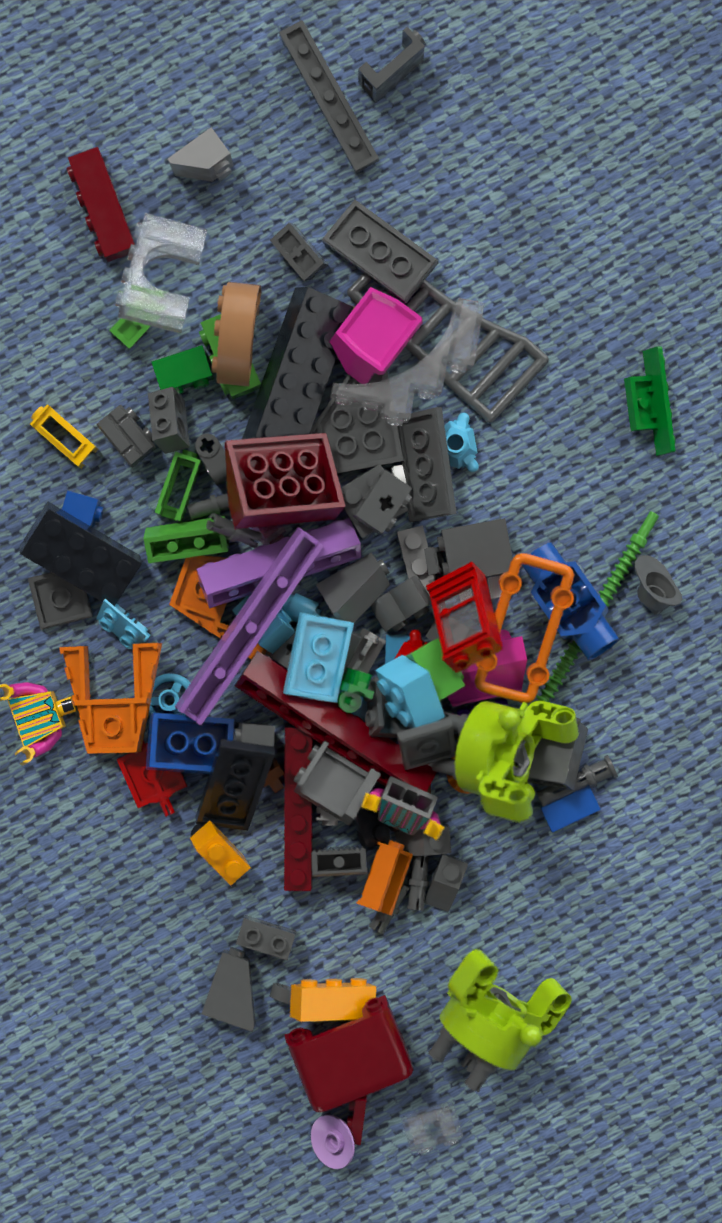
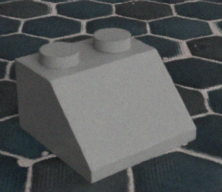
[168,127,234,182]

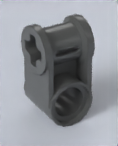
[195,434,227,486]

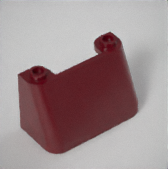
[284,995,413,1112]

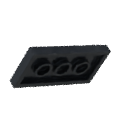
[195,739,275,831]

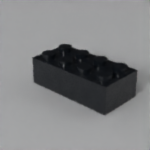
[20,502,142,606]

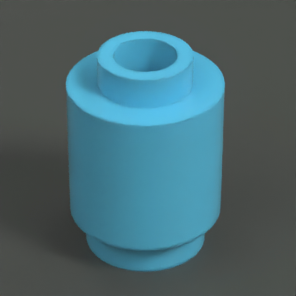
[281,593,322,623]

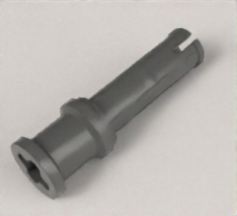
[536,755,618,807]

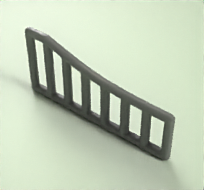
[347,273,549,423]

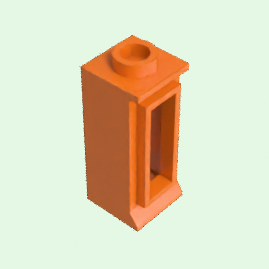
[357,840,413,916]

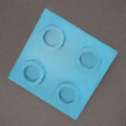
[96,599,151,649]

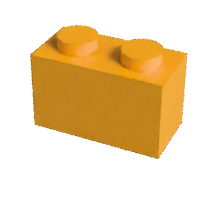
[190,821,251,886]

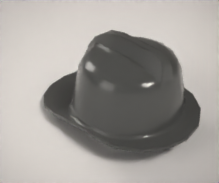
[635,555,682,615]

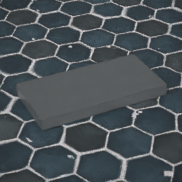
[322,200,438,304]
[396,407,457,522]

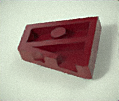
[347,1095,367,1145]

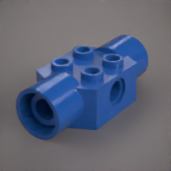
[522,542,619,661]

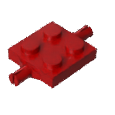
[116,740,188,817]

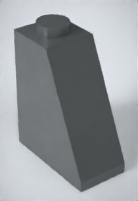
[316,552,390,623]
[527,717,588,791]
[201,947,256,1032]

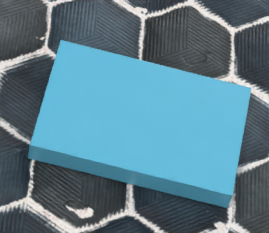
[283,612,354,703]

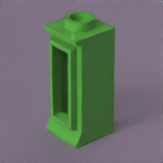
[154,449,203,522]

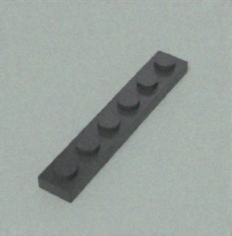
[279,20,379,173]

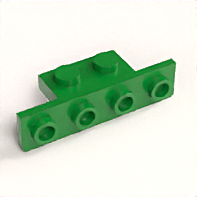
[624,346,676,456]

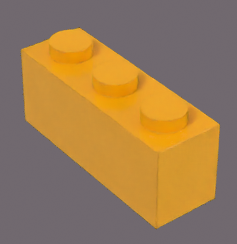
[290,978,376,1022]

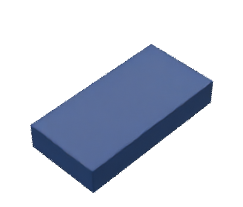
[540,786,601,833]

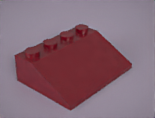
[224,433,346,529]

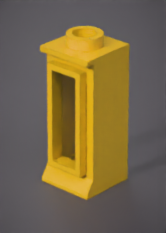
[30,404,99,469]

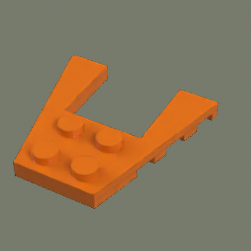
[169,555,267,659]
[59,643,162,754]

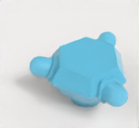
[444,413,479,472]

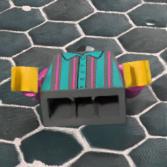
[361,776,445,841]

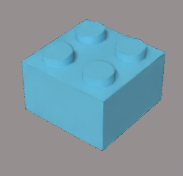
[375,655,445,729]

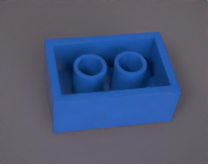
[146,713,234,774]

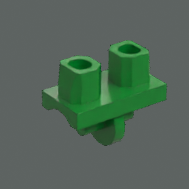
[338,667,375,713]

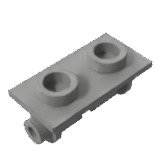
[348,628,386,674]

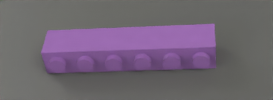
[197,518,361,608]

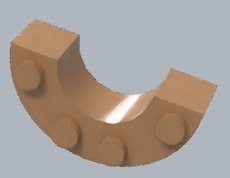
[212,282,262,386]

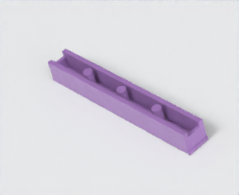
[175,527,324,725]

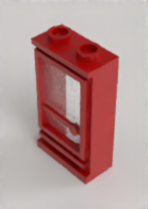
[426,562,503,673]

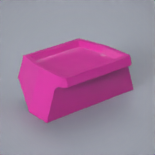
[330,287,423,386]
[447,629,527,707]

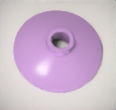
[311,1115,355,1169]

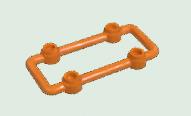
[474,553,574,703]

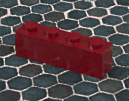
[66,147,137,262]

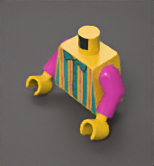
[0,682,76,765]

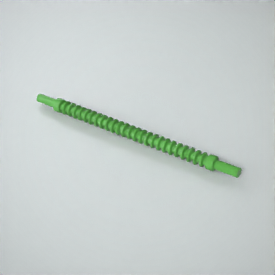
[536,511,659,702]

